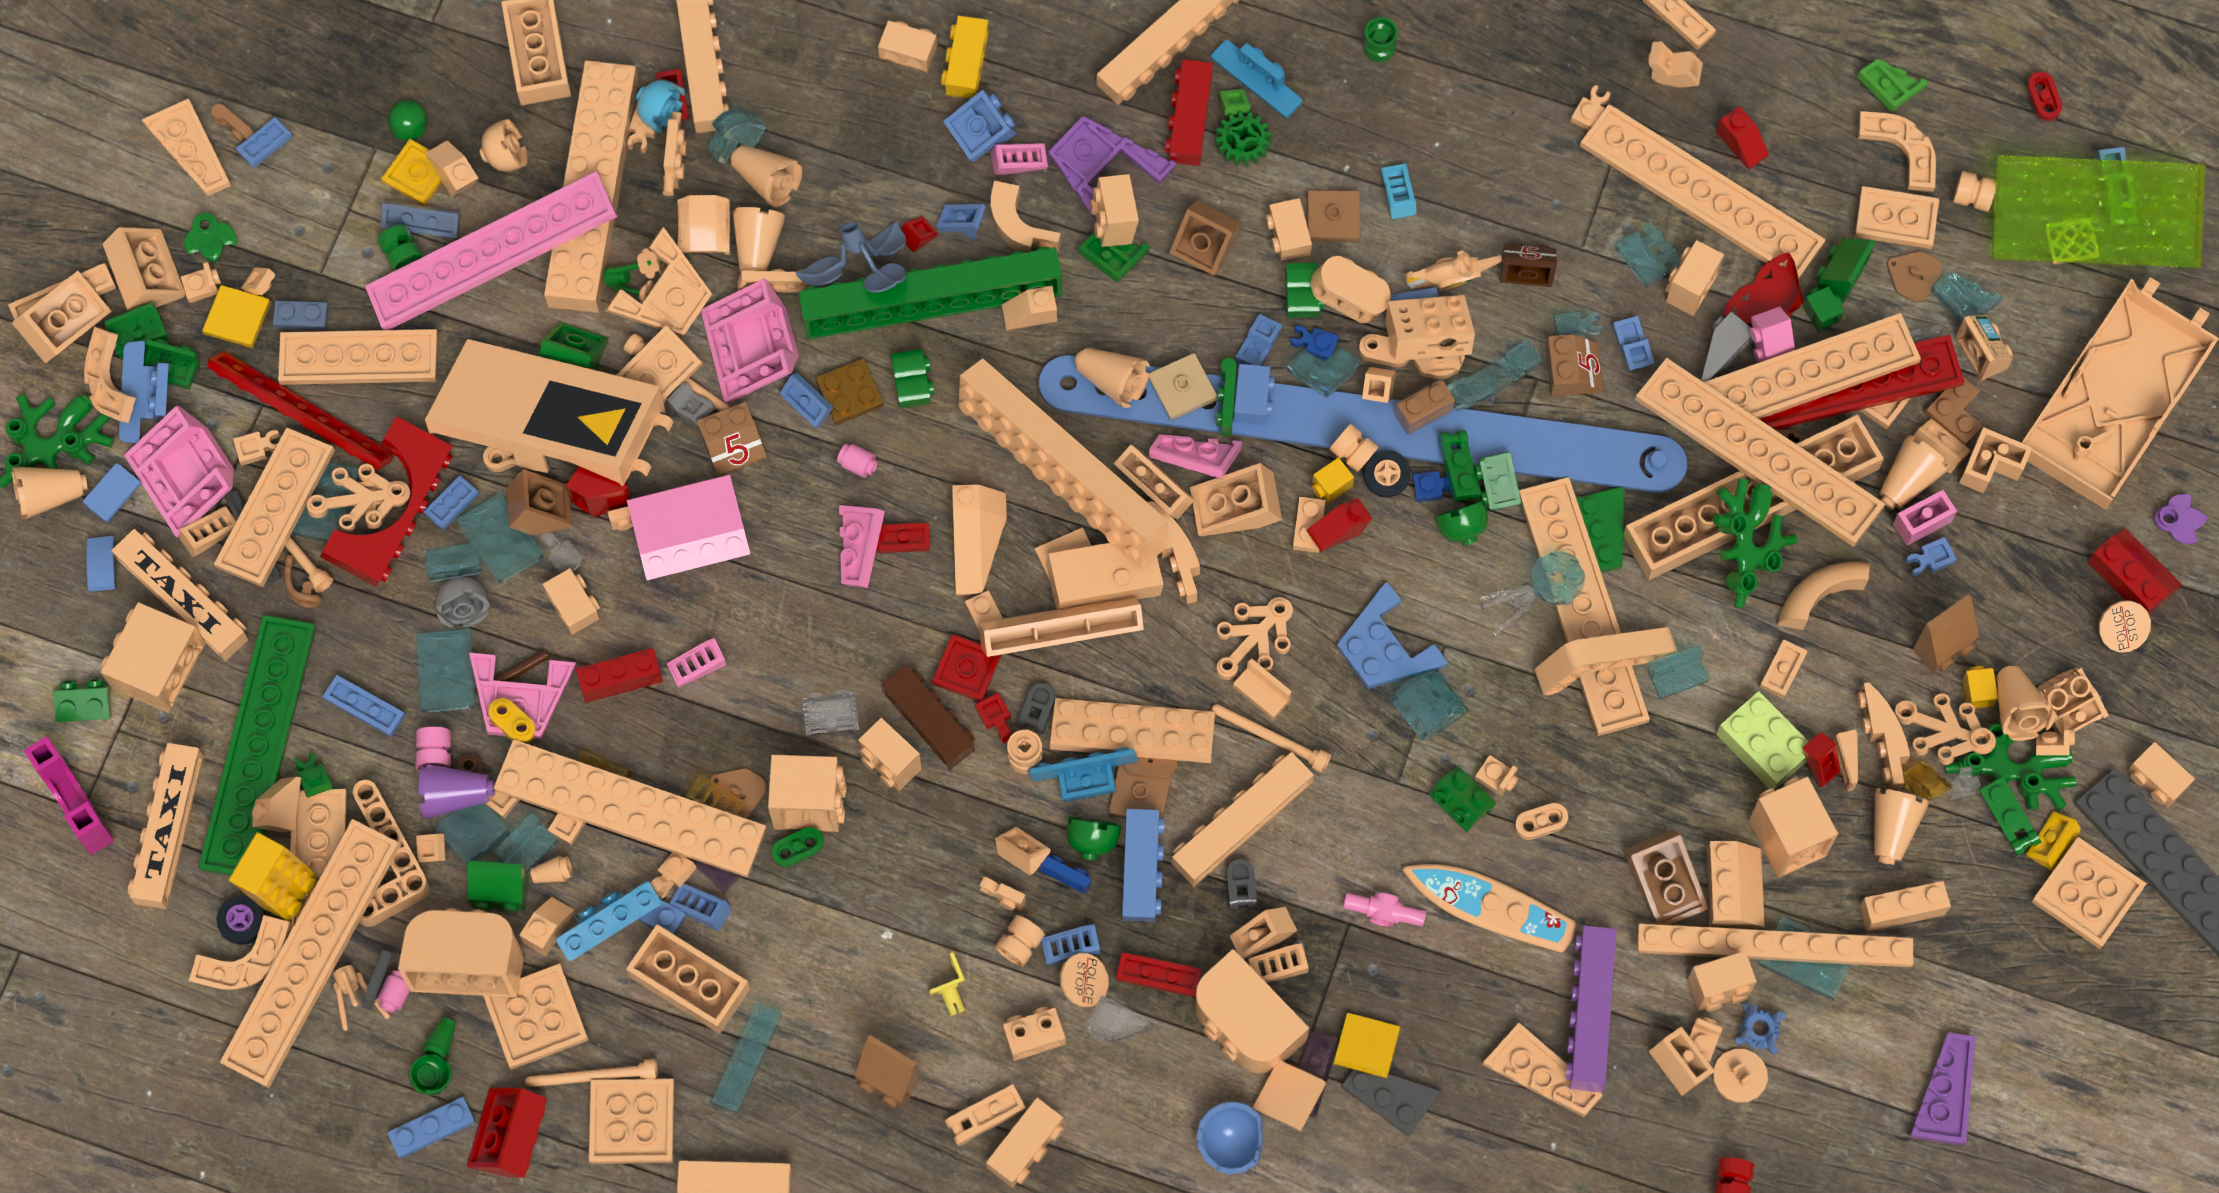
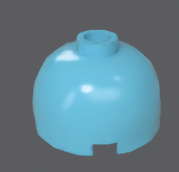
[636,80,685,133]

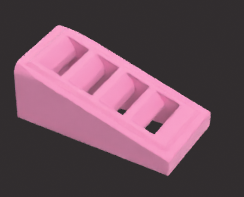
[991,143,1048,175]
[667,638,726,688]

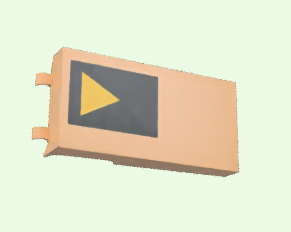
[425,339,673,486]

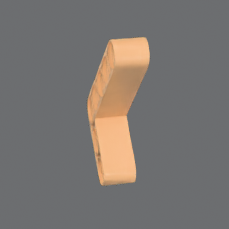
[1534,627,1678,696]
[353,780,430,927]

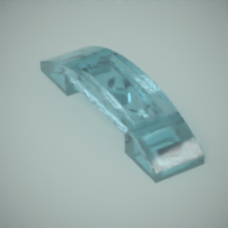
[1447,339,1543,411]

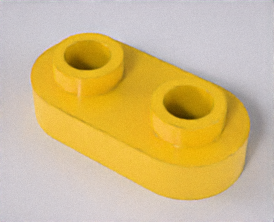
[488,698,535,744]

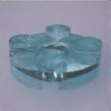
[1531,551,1585,605]

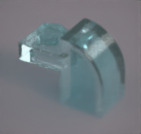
[707,108,767,164]

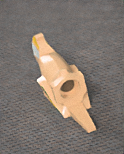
[1405,250,1503,290]

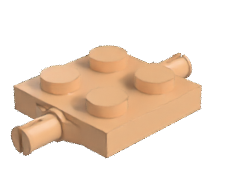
[663,112,687,196]

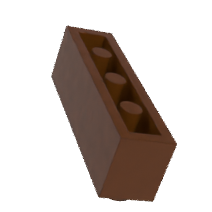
[881,665,975,770]

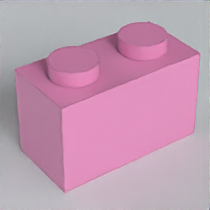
[1750,307,1795,363]
[1893,490,1957,546]

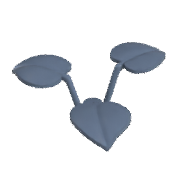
[796,221,906,293]

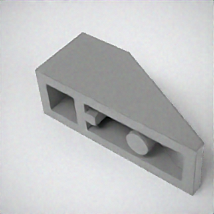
[1701,312,1752,382]

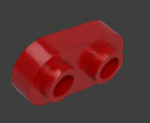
[2027,72,2062,122]

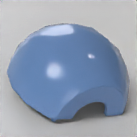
[1196,1102,1263,1174]

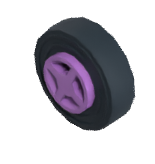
[217,895,266,945]

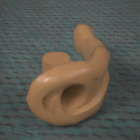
[284,554,322,608]

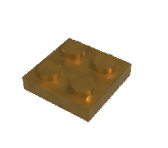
[815,358,884,426]

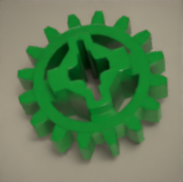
[1216,111,1271,167]

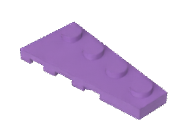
[1909,1032,1975,1146]

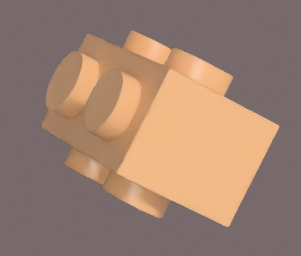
[1003,1007,1066,1061]

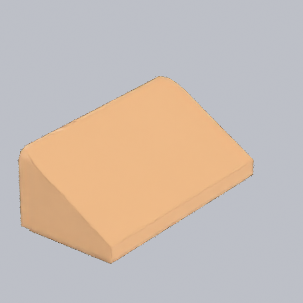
[1913,418,1971,473]
[995,827,1050,875]

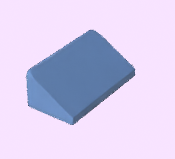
[83,463,142,523]

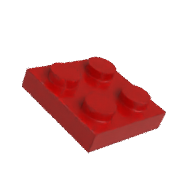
[932,634,1002,702]

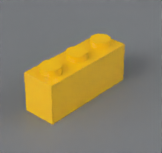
[941,16,989,99]

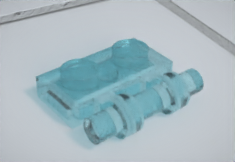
[1615,222,1681,288]

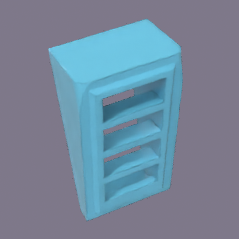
[1381,163,1416,219]

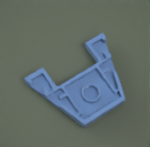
[1337,582,1448,689]

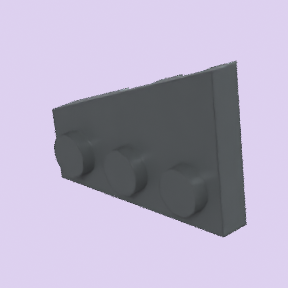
[1342,1070,1441,1137]

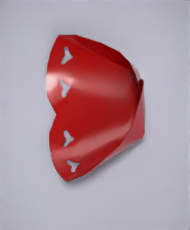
[1723,252,1803,326]

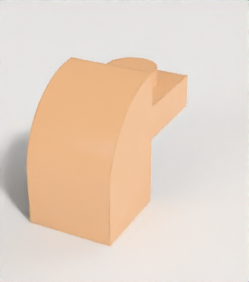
[1648,41,1703,87]

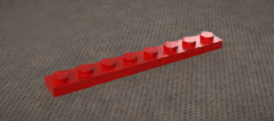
[207,351,394,470]

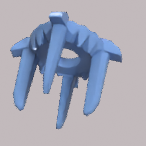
[1734,1002,1787,1055]

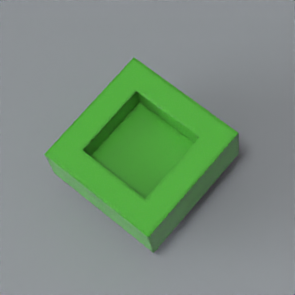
[1218,89,1250,115]

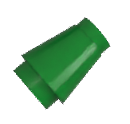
[423,1017,456,1059]

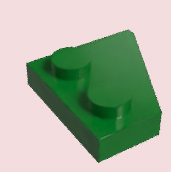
[1078,232,1150,283]

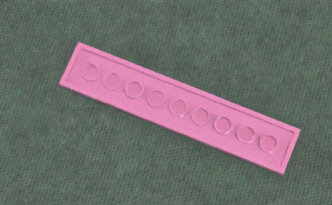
[365,171,618,330]

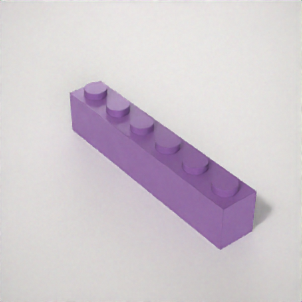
[1565,925,1616,1093]

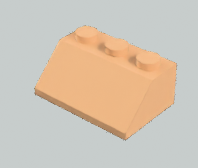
[103,227,186,310]
[1706,841,1765,929]

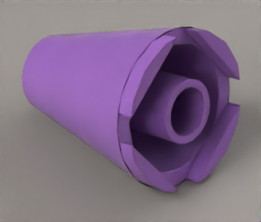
[419,764,495,818]

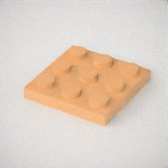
[2032,837,2147,949]
[484,963,588,1070]
[589,1079,675,1164]

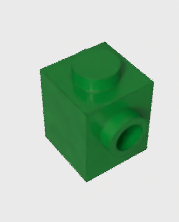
[1802,286,1844,332]

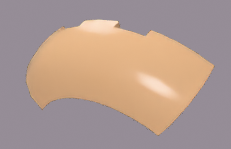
[1777,561,1870,630]

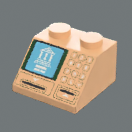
[1955,315,2013,381]

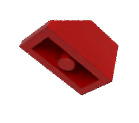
[1716,106,1769,170]
[1306,498,1372,552]

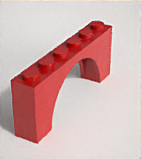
[320,416,453,587]

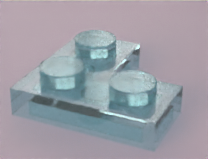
[1287,348,1361,398]

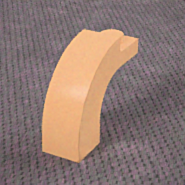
[991,181,1061,253]

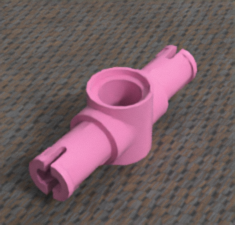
[1343,892,1426,927]

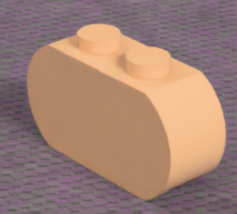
[1311,256,1391,324]

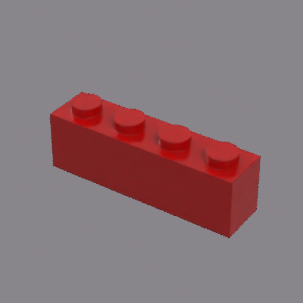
[1165,59,1213,166]

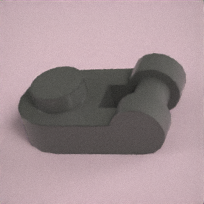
[1018,683,1055,734]
[1227,859,1257,909]

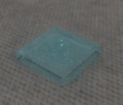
[434,803,510,866]

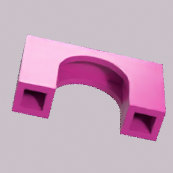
[24,736,114,856]

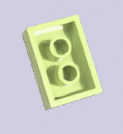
[1716,691,1809,790]

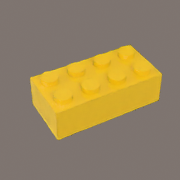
[228,833,318,922]

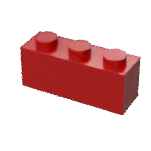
[576,648,663,703]

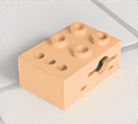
[1385,295,1475,361]

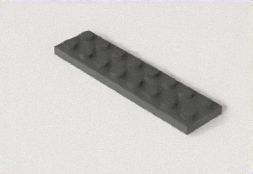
[2074,769,2219,957]

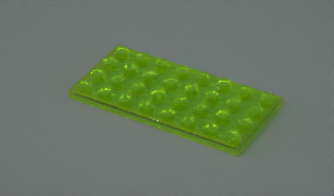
[1991,155,2206,268]

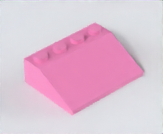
[627,474,750,580]

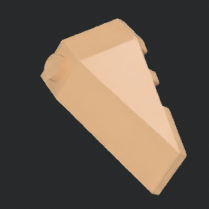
[952,485,1007,596]

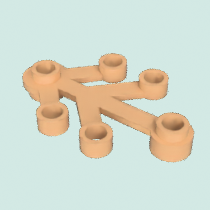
[307,464,410,533]
[1216,597,1293,680]
[1895,693,1996,765]

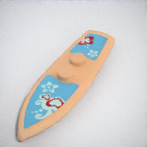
[1402,864,1576,953]

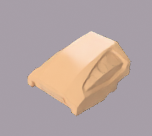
[677,195,730,255]
[2037,667,2109,734]

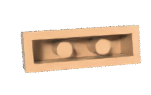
[1114,444,1195,519]
[1859,881,1951,932]
[986,1098,1064,1188]

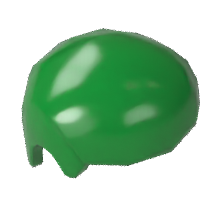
[388,100,427,141]
[408,1054,452,1096]

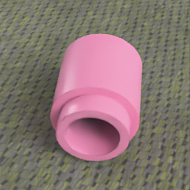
[837,444,878,478]
[376,970,410,1013]

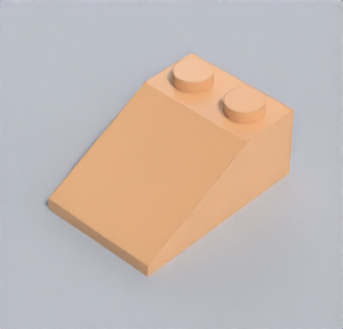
[12,271,111,364]
[1190,463,1282,537]

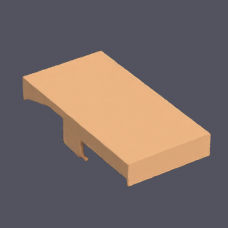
[2022,277,2219,510]

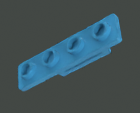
[1211,40,1303,119]
[1029,747,1138,802]
[556,881,662,961]

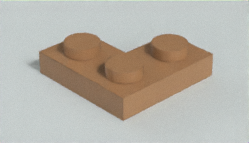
[1925,377,1983,446]

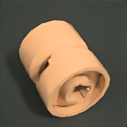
[1953,170,1998,212]
[1329,423,1379,472]
[1007,730,1043,774]
[995,915,1045,967]

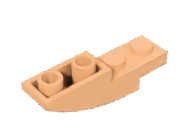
[1148,501,1200,604]
[1857,682,1910,791]

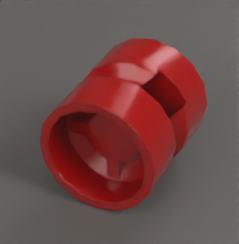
[1714,1157,1755,1193]

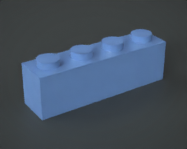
[1122,809,1164,922]

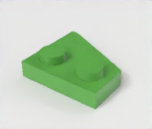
[1857,59,1929,112]

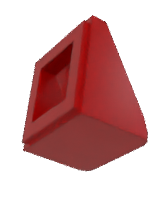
[901,216,938,252]

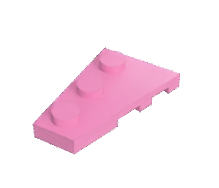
[1149,434,1242,479]
[839,505,885,588]

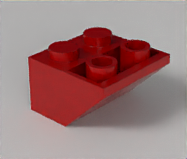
[566,466,631,517]

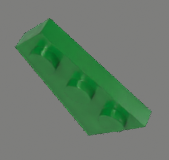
[1576,487,1624,573]

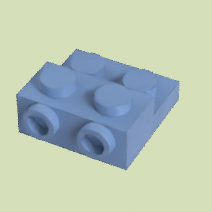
[943,90,1017,163]

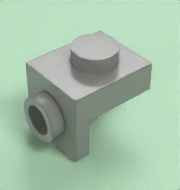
[668,382,715,427]

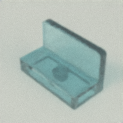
[425,542,483,582]
[1647,645,1709,699]
[494,813,557,873]

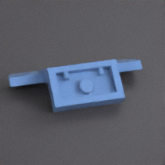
[119,341,169,444]

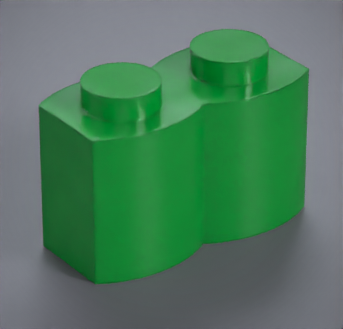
[1285,262,1324,318]
[891,349,935,409]

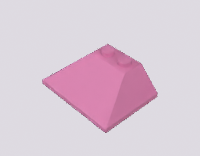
[701,279,799,404]
[124,406,234,538]

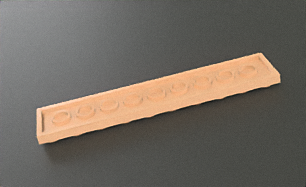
[1580,104,1826,279]
[1635,358,1885,547]
[1519,477,1650,736]
[493,739,767,878]
[220,819,401,1088]

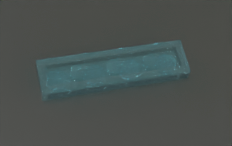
[712,1002,782,1114]

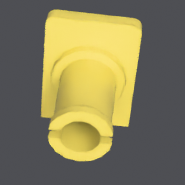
[928,951,966,1017]

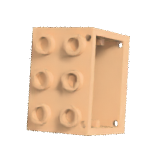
[101,602,206,713]
[768,755,846,832]
[1748,777,1838,878]

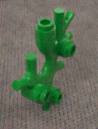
[0,394,114,489]
[1713,478,1798,609]
[1944,723,2076,811]

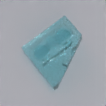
[1931,272,2003,323]

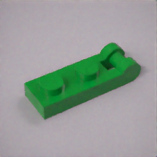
[1216,358,1237,436]
[1438,430,1481,502]
[1979,777,2041,856]

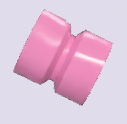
[415,727,451,771]

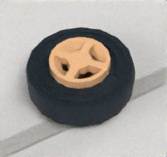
[1363,450,1411,498]

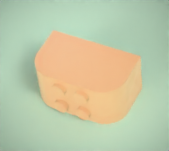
[398,908,524,997]
[1195,949,1309,1074]

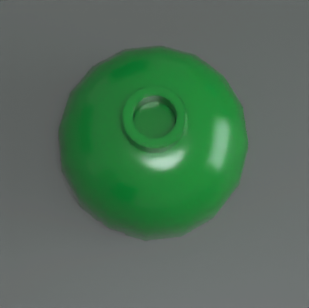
[1434,500,1488,546]
[1066,817,1121,860]

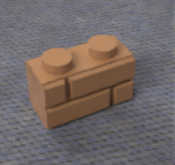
[1395,380,1455,435]

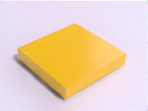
[381,139,442,206]
[202,285,271,348]
[1334,1013,1400,1078]

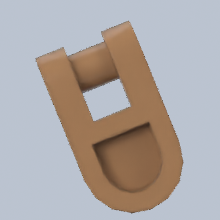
[211,104,254,142]

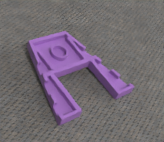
[1048,116,1177,222]

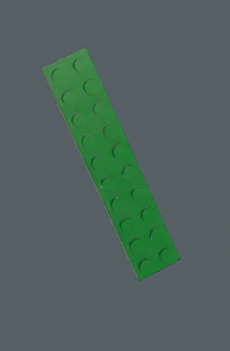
[198,615,316,876]

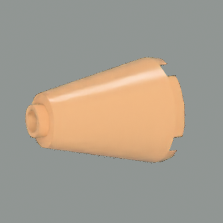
[731,145,803,207]
[733,207,785,273]
[1075,348,1150,408]
[1879,435,1950,510]
[12,467,88,520]
[1996,666,2055,741]
[1874,788,1929,865]

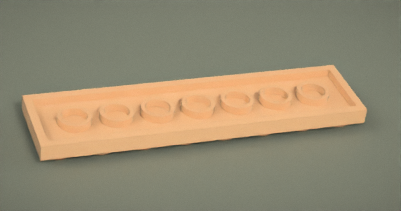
[1704,313,1921,419]

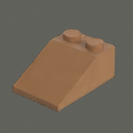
[1913,594,1979,674]
[1623,829,1709,925]
[855,1034,920,1109]

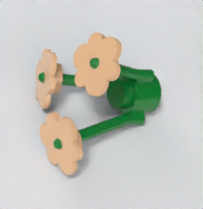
[604,248,665,303]

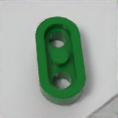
[771,827,824,868]

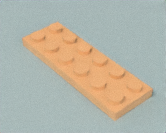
[278,329,438,385]
[214,428,335,587]
[1050,698,1215,763]
[288,789,348,936]

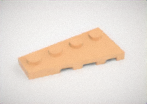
[142,99,231,197]
[1482,1023,1603,1117]

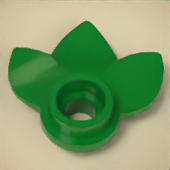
[184,213,237,263]

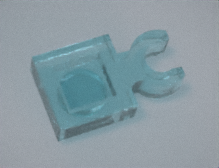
[1554,312,1602,338]

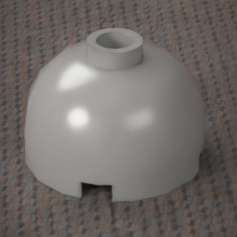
[436,577,490,628]

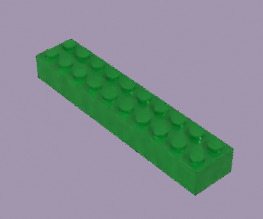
[798,247,1062,340]

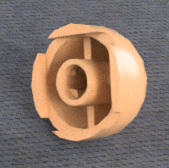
[480,119,528,172]

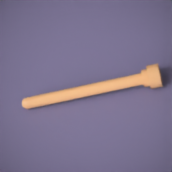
[624,333,730,412]
[248,496,333,593]
[1212,704,1331,773]
[525,1058,658,1087]

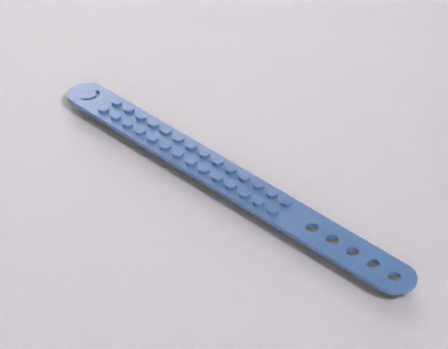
[1039,355,1687,493]

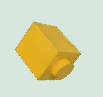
[1312,457,1354,504]
[1962,666,1998,709]

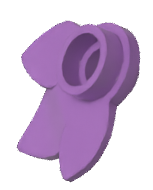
[2155,494,2208,545]

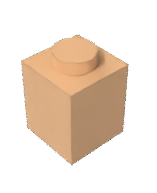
[1362,367,1396,403]

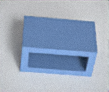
[1234,364,1275,425]

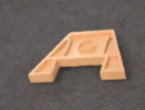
[605,227,712,337]

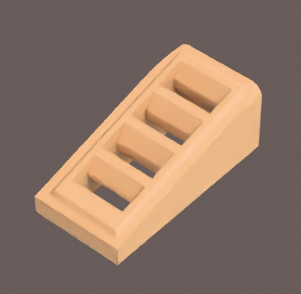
[179,506,236,557]
[1833,730,1858,792]
[1248,943,1309,983]

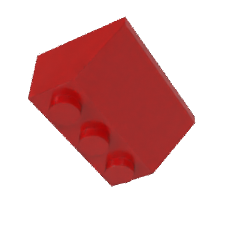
[2088,529,2182,615]
[466,1088,547,1178]

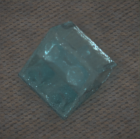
[1389,670,1469,740]

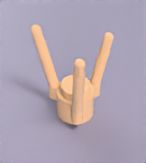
[333,965,390,1031]

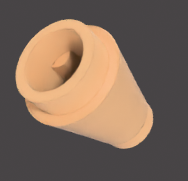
[531,855,573,884]

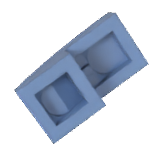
[1235,314,1283,366]
[1612,316,1655,371]
[86,536,117,592]

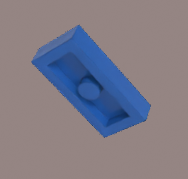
[1038,855,1091,895]

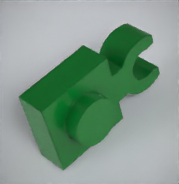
[295,753,332,798]

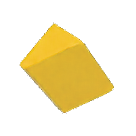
[2026,811,2081,871]

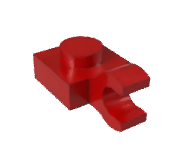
[974,693,1012,744]

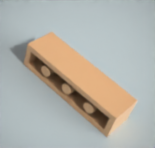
[677,1161,792,1193]

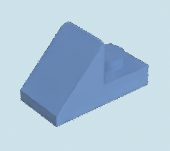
[937,204,986,241]

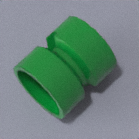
[1363,17,1398,63]
[377,225,423,272]

